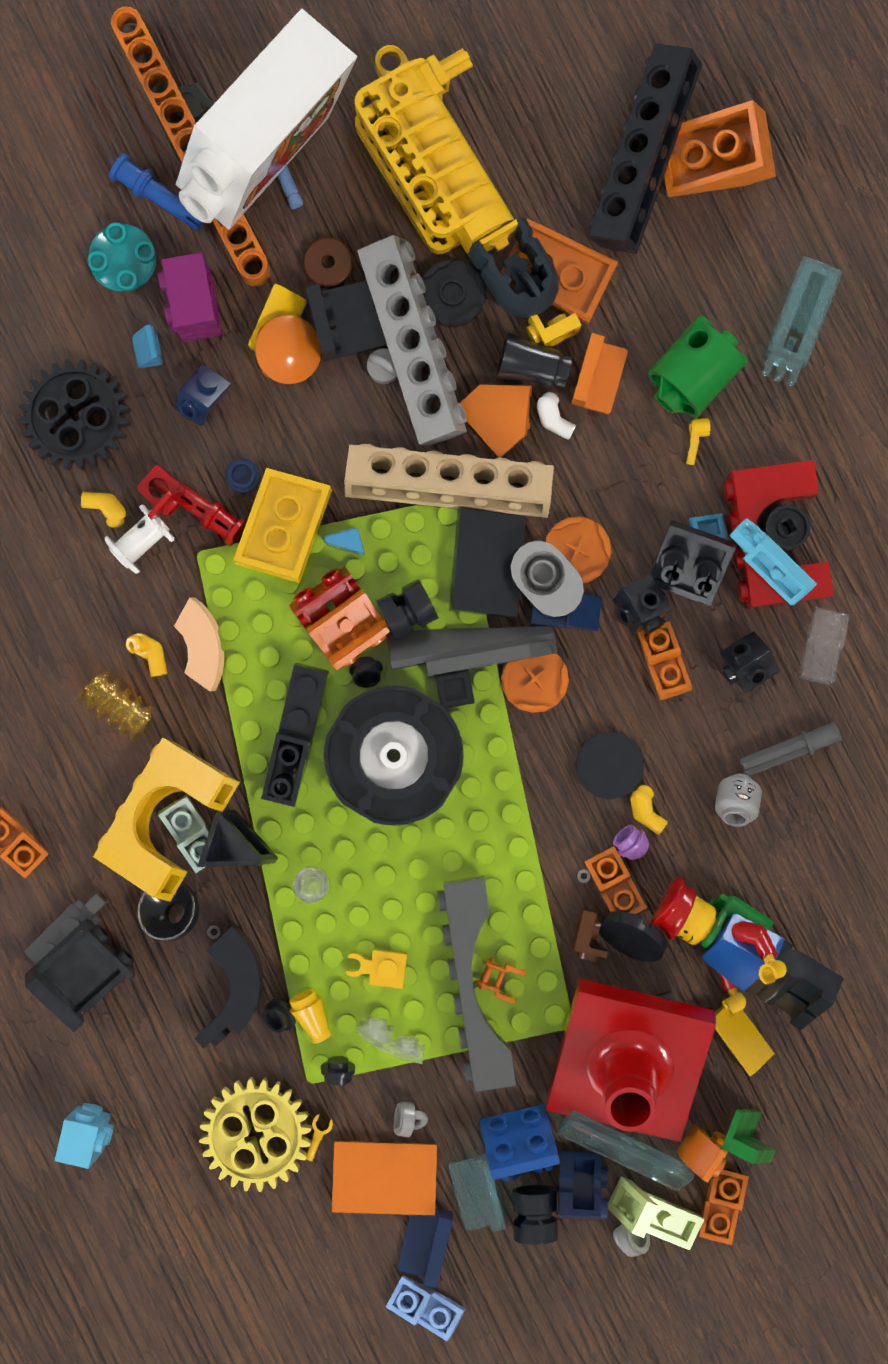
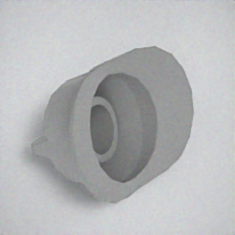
[511,541,584,617]

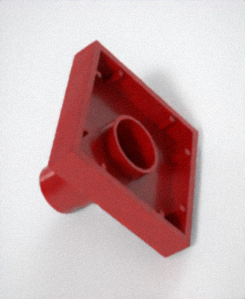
[546,978,716,1142]

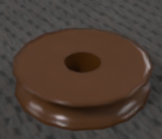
[303,237,353,289]

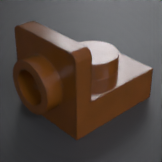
[572,907,609,962]

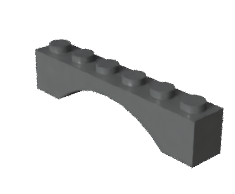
[437,876,516,1092]

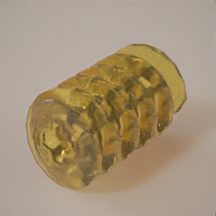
[77,670,154,743]

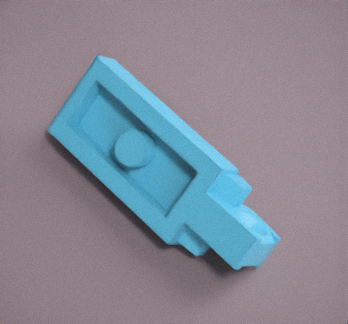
[729,518,817,606]

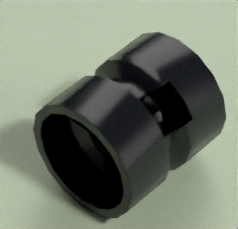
[759,505,811,553]
[376,579,439,640]
[512,1185,558,1245]

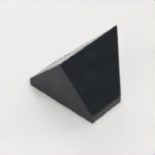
[197,810,278,867]

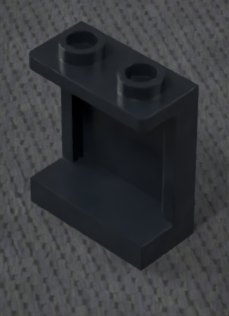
[25,919,135,1032]

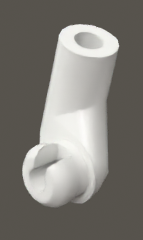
[537,392,576,440]

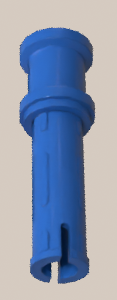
[109,153,204,232]

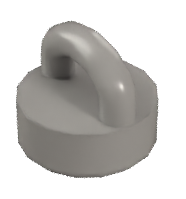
[367,349,397,384]
[393,1101,428,1137]
[613,1224,650,1257]

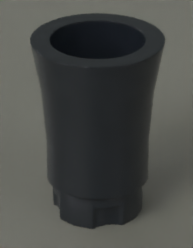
[496,332,572,388]

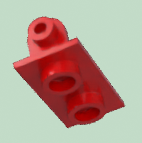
[289,566,361,628]

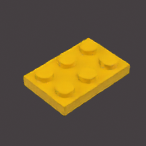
[233,468,332,583]

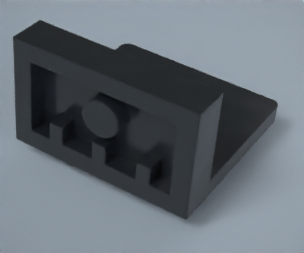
[306,281,387,361]

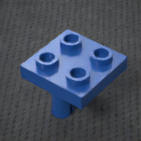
[479,1103,560,1181]

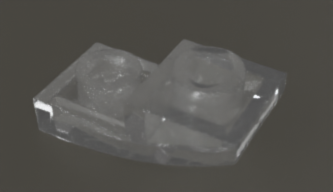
[798,607,849,686]
[357,1017,425,1064]

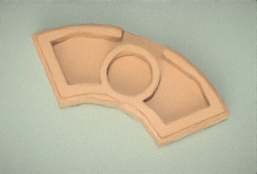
[174,597,224,692]

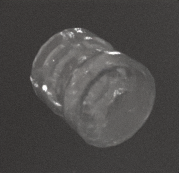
[293,866,330,903]

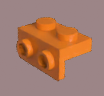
[306,589,391,670]

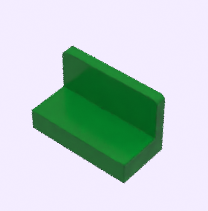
[721,1109,776,1164]

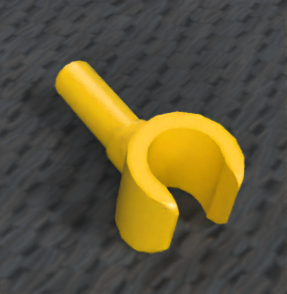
[686,418,710,465]
[306,1114,333,1161]

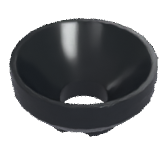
[138,882,199,942]

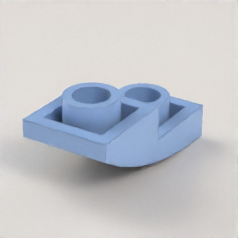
[386,1275,466,1341]

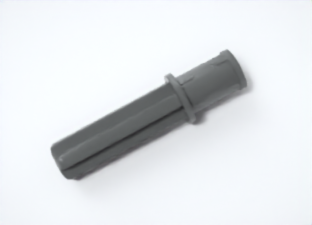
[740,721,842,776]

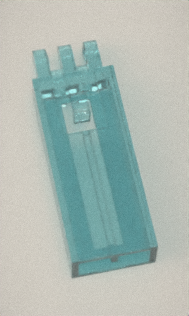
[761,256,843,387]

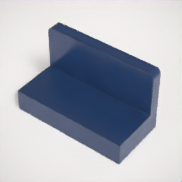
[398,1207,453,1288]

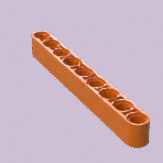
[111,6,271,286]

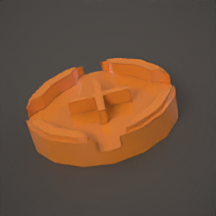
[545,516,612,584]
[501,653,569,713]

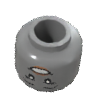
[715,773,762,827]

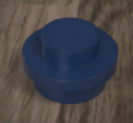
[226,458,260,493]

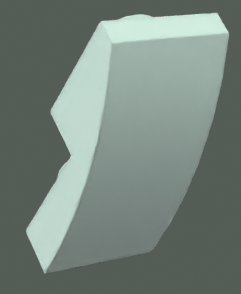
[158,794,210,873]

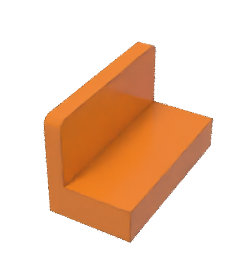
[571,333,628,415]

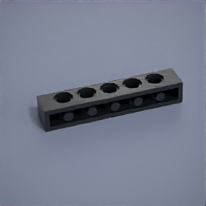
[589,43,703,254]

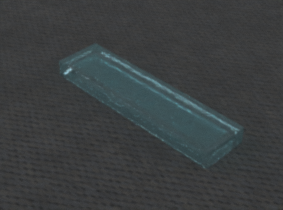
[557,1110,695,1192]

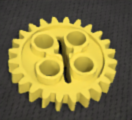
[199,1077,312,1192]

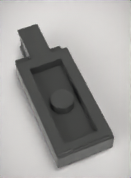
[24,892,109,964]

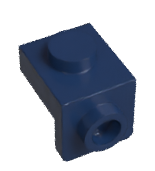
[175,364,231,426]

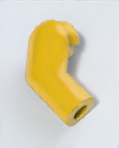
[81,491,126,528]
[126,633,167,677]
[630,785,668,835]

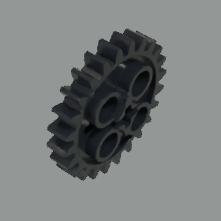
[19,359,131,471]

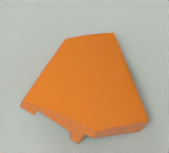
[460,383,532,458]

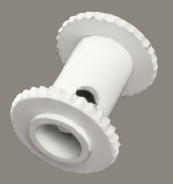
[104,505,174,573]

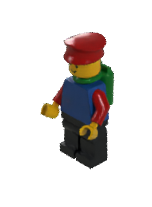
[650,877,844,1030]

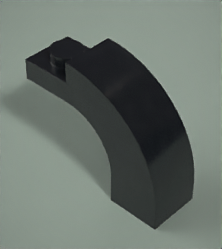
[194,923,263,1048]

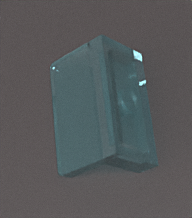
[449,1154,506,1232]

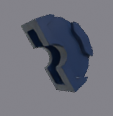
[558,1151,608,1221]

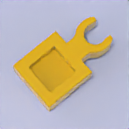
[346,949,407,989]

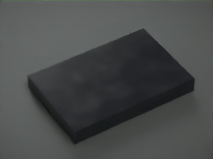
[449,508,526,618]

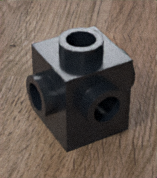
[613,575,671,635]
[719,631,780,693]

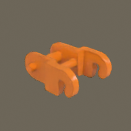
[475,958,526,1003]

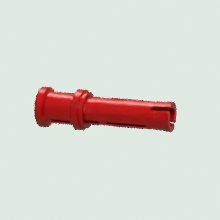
[150,475,247,546]

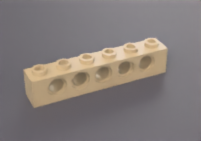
[345,444,554,518]

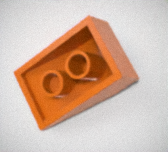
[664,100,776,197]

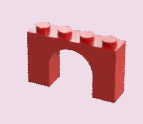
[724,460,834,609]

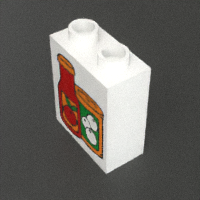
[175,9,358,230]

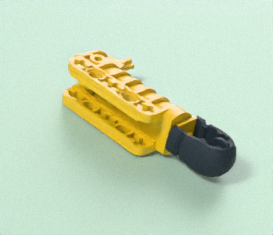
[355,45,559,318]

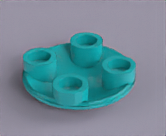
[88,223,156,292]

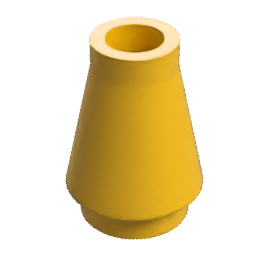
[289,989,331,1044]

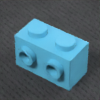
[54,1103,114,1169]

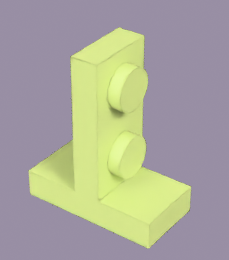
[608,1176,704,1250]

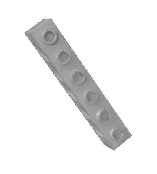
[357,235,467,446]

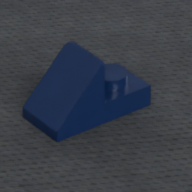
[530,594,602,632]

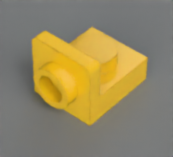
[526,313,581,348]

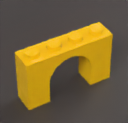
[93,738,240,902]

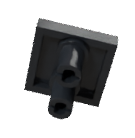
[648,520,736,606]

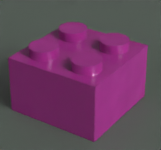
[158,252,223,342]

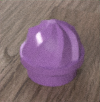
[613,824,649,860]

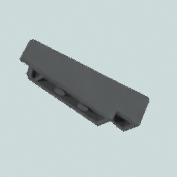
[386,626,558,677]

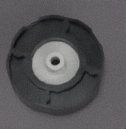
[324,686,464,826]

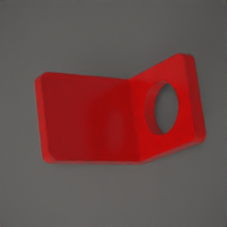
[137,465,186,520]

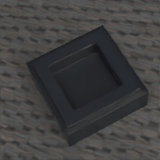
[435,670,475,709]

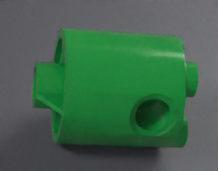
[648,315,748,418]

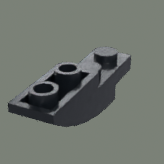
[261,663,329,807]

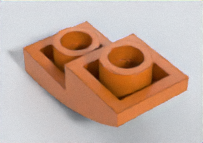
[638,621,692,701]
[0,805,49,878]
[584,846,647,915]
[676,1124,727,1183]
[697,1170,749,1245]

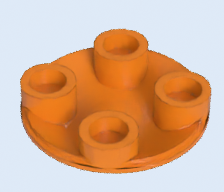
[255,315,322,384]

